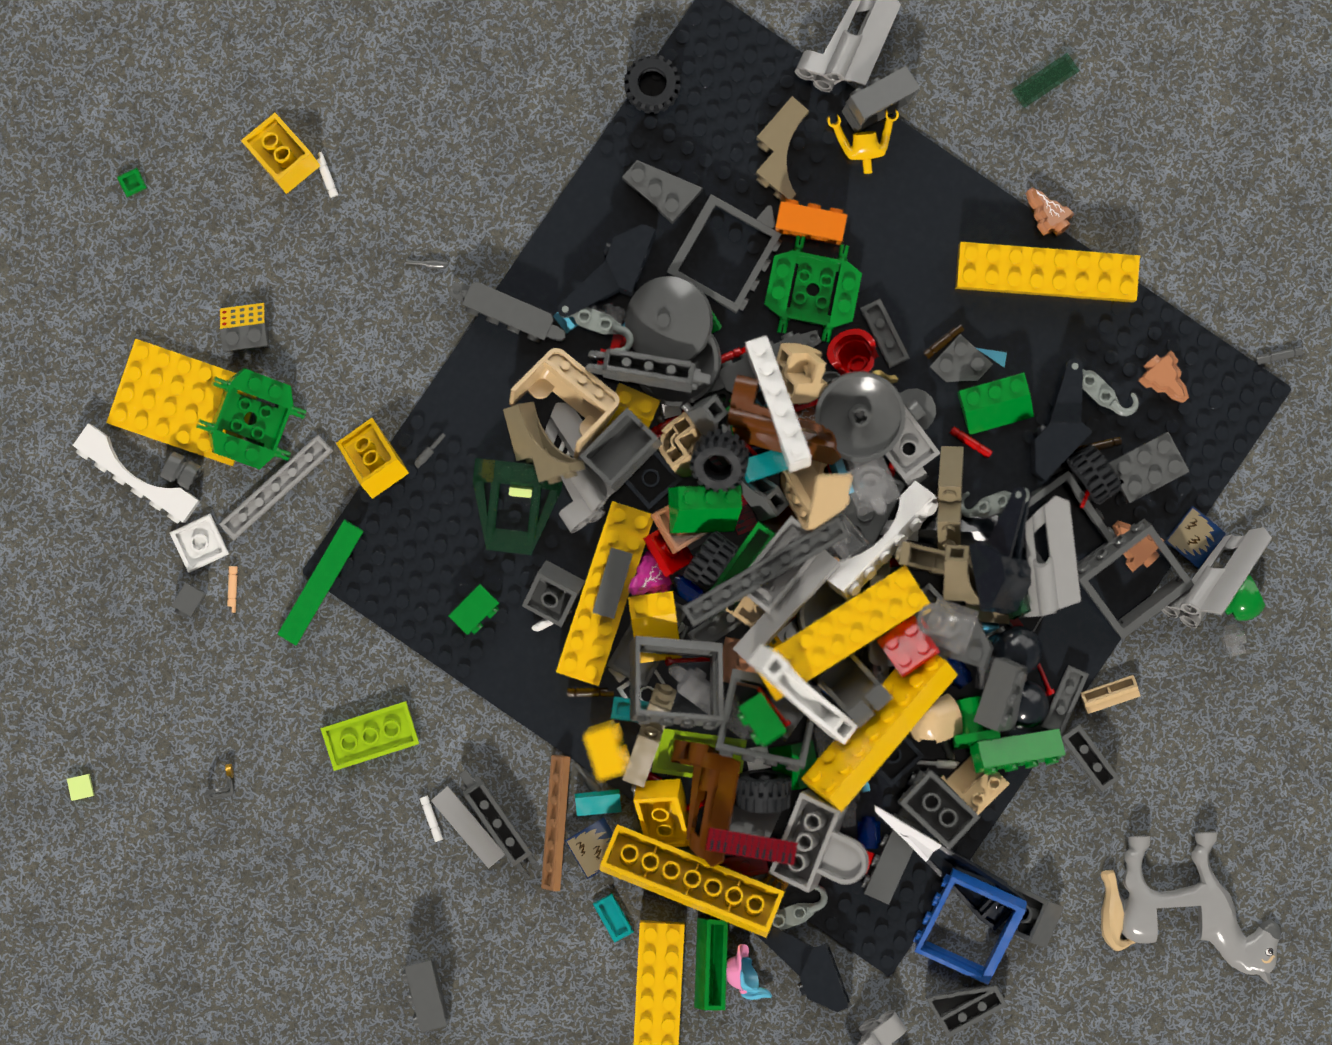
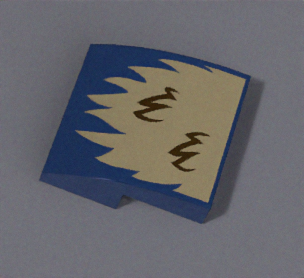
[1164,506,1226,569]
[565,817,613,879]

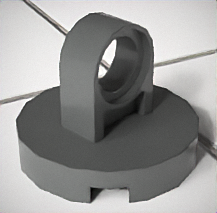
[900,389,936,430]

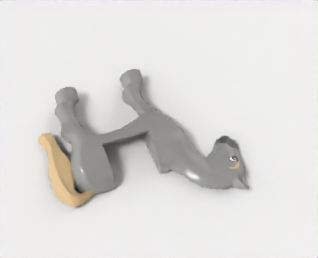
[1101,832,1281,984]

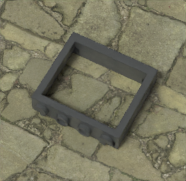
[667,194,782,314]
[998,470,1116,569]
[1077,519,1194,639]
[630,636,724,729]
[716,669,821,772]

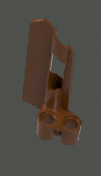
[728,375,841,465]
[671,740,741,867]

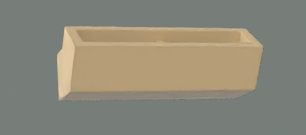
[1081,675,1141,714]

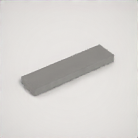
[431,786,505,869]

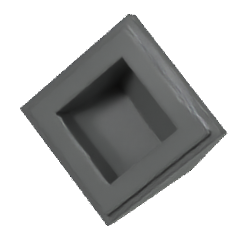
[756,205,775,229]

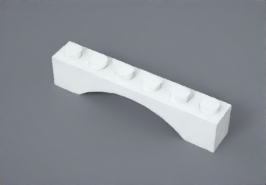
[745,335,811,473]
[73,424,200,524]
[826,481,939,601]
[747,644,858,744]

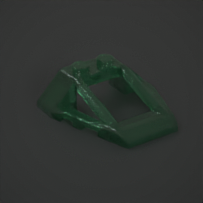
[473,458,563,555]

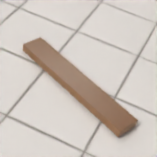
[541,755,570,891]

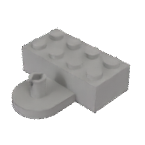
[769,788,869,893]

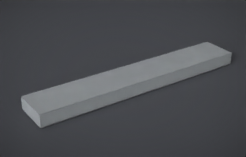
[219,434,333,541]
[733,550,841,662]

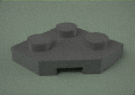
[930,334,993,382]
[943,612,993,669]

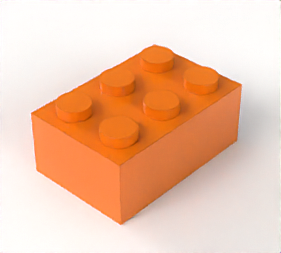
[775,199,847,246]

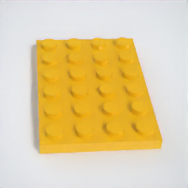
[106,339,258,467]

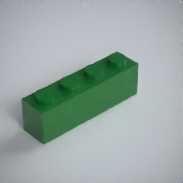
[710,521,776,590]
[970,729,1066,775]
[694,918,728,1010]

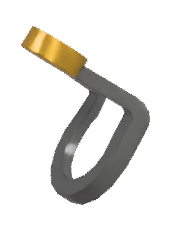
[205,764,234,799]

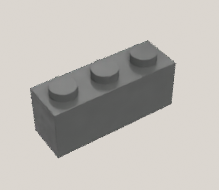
[1061,724,1120,792]

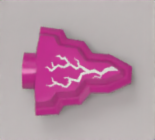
[628,551,672,595]

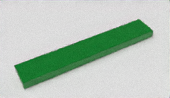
[277,520,364,646]

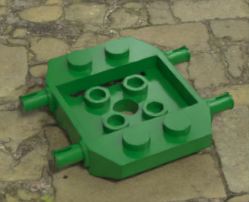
[764,235,862,343]
[196,368,306,470]

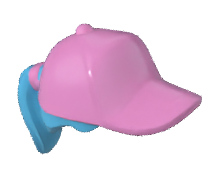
[726,944,772,1000]

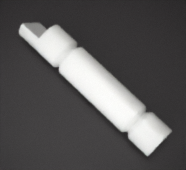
[317,152,339,198]
[419,795,443,842]

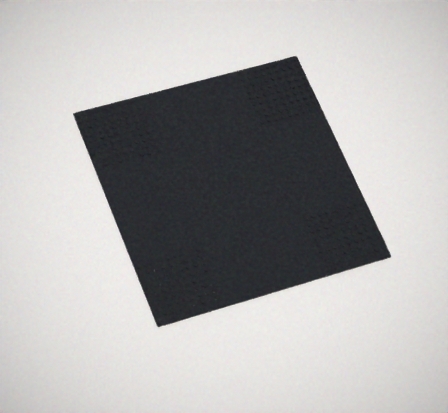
[303,0,1291,976]

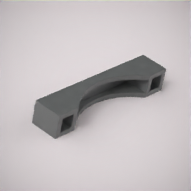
[687,395,789,521]

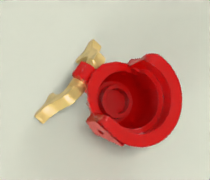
[827,329,899,384]

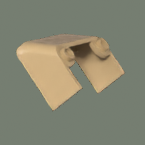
[509,348,619,459]
[780,428,853,530]

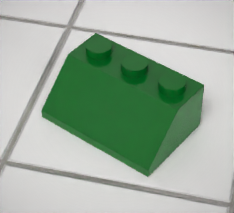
[957,373,1034,435]
[668,485,742,533]

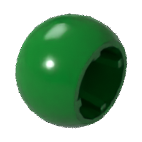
[1225,574,1265,621]

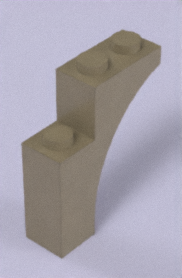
[756,96,809,202]
[503,402,585,484]
[937,446,964,551]
[896,541,974,576]
[943,545,1010,624]
[622,683,677,788]

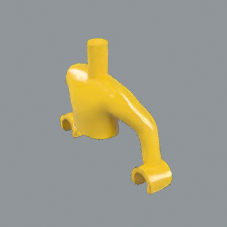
[827,108,899,174]

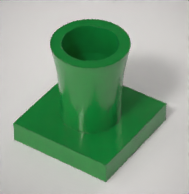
[952,697,1000,750]

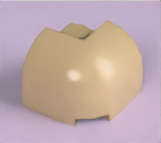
[776,343,828,404]
[659,412,713,477]
[907,693,962,743]

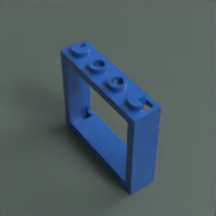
[913,868,1027,985]

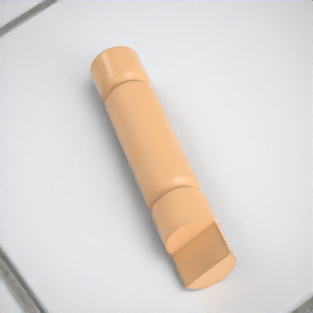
[227,566,238,613]

